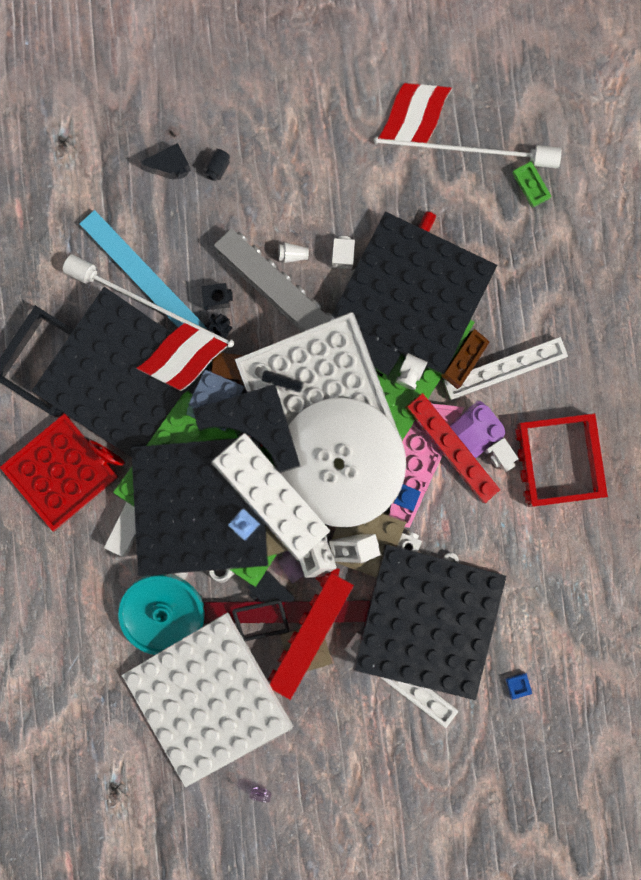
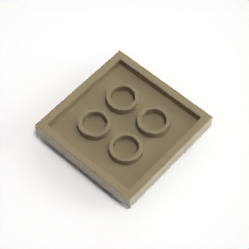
[329,512,406,577]

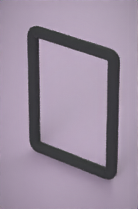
[232,600,290,641]

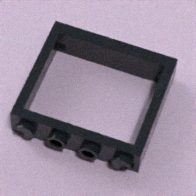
[0,305,74,417]

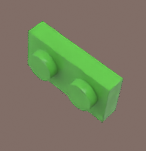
[512,161,552,208]

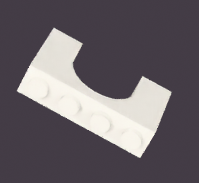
[104,502,188,580]

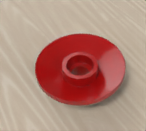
[88,440,125,466]

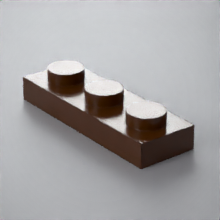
[441,329,490,389]

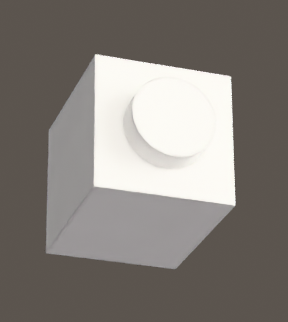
[332,236,355,269]

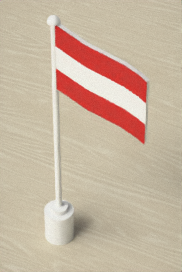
[374,83,562,168]
[63,254,234,391]

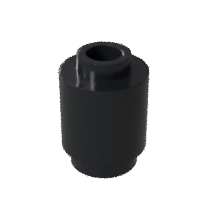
[203,149,230,181]

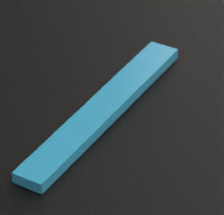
[80,210,207,330]

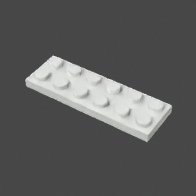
[211,433,330,561]

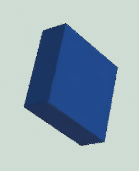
[505,673,532,700]

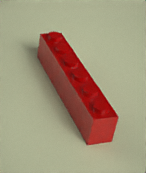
[267,572,354,700]

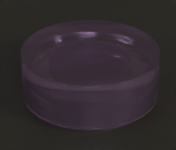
[249,788,272,802]

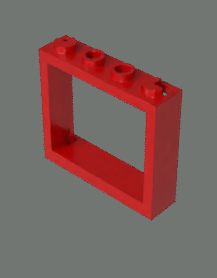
[515,413,608,507]

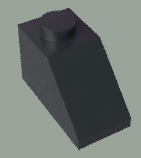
[141,143,191,180]
[247,570,296,602]

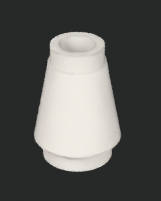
[278,242,309,263]

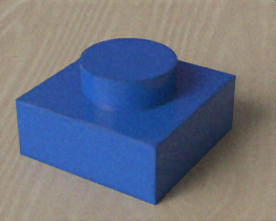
[393,484,421,512]

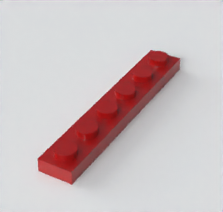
[405,393,500,504]

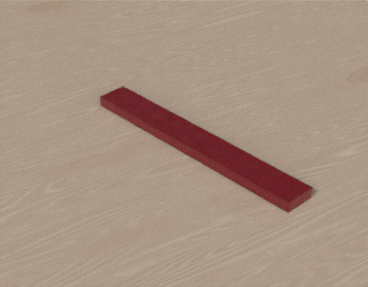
[204,600,370,624]

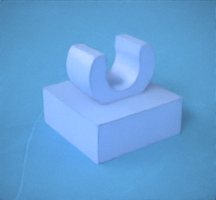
[229,509,260,540]

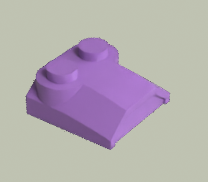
[450,401,506,458]

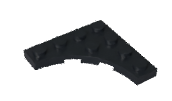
[193,385,300,473]

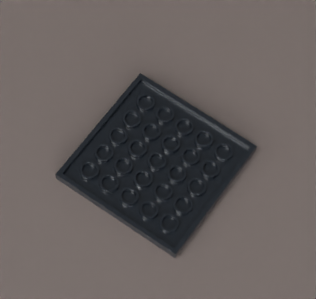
[332,211,497,375]
[32,286,193,457]
[131,437,269,576]
[353,544,507,700]

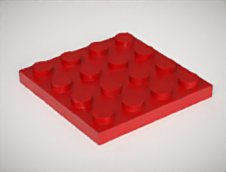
[0,413,119,532]

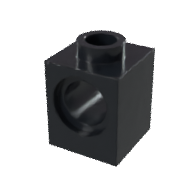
[201,283,233,311]

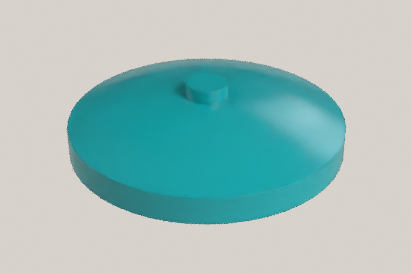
[118,574,205,655]

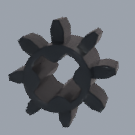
[205,313,233,339]

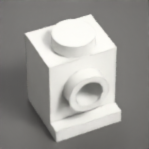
[484,438,518,472]
[397,531,422,552]

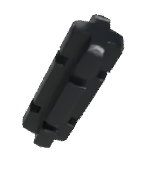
[262,370,304,392]

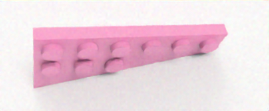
[389,403,465,528]

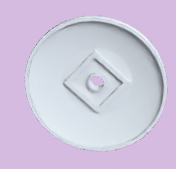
[280,398,406,527]

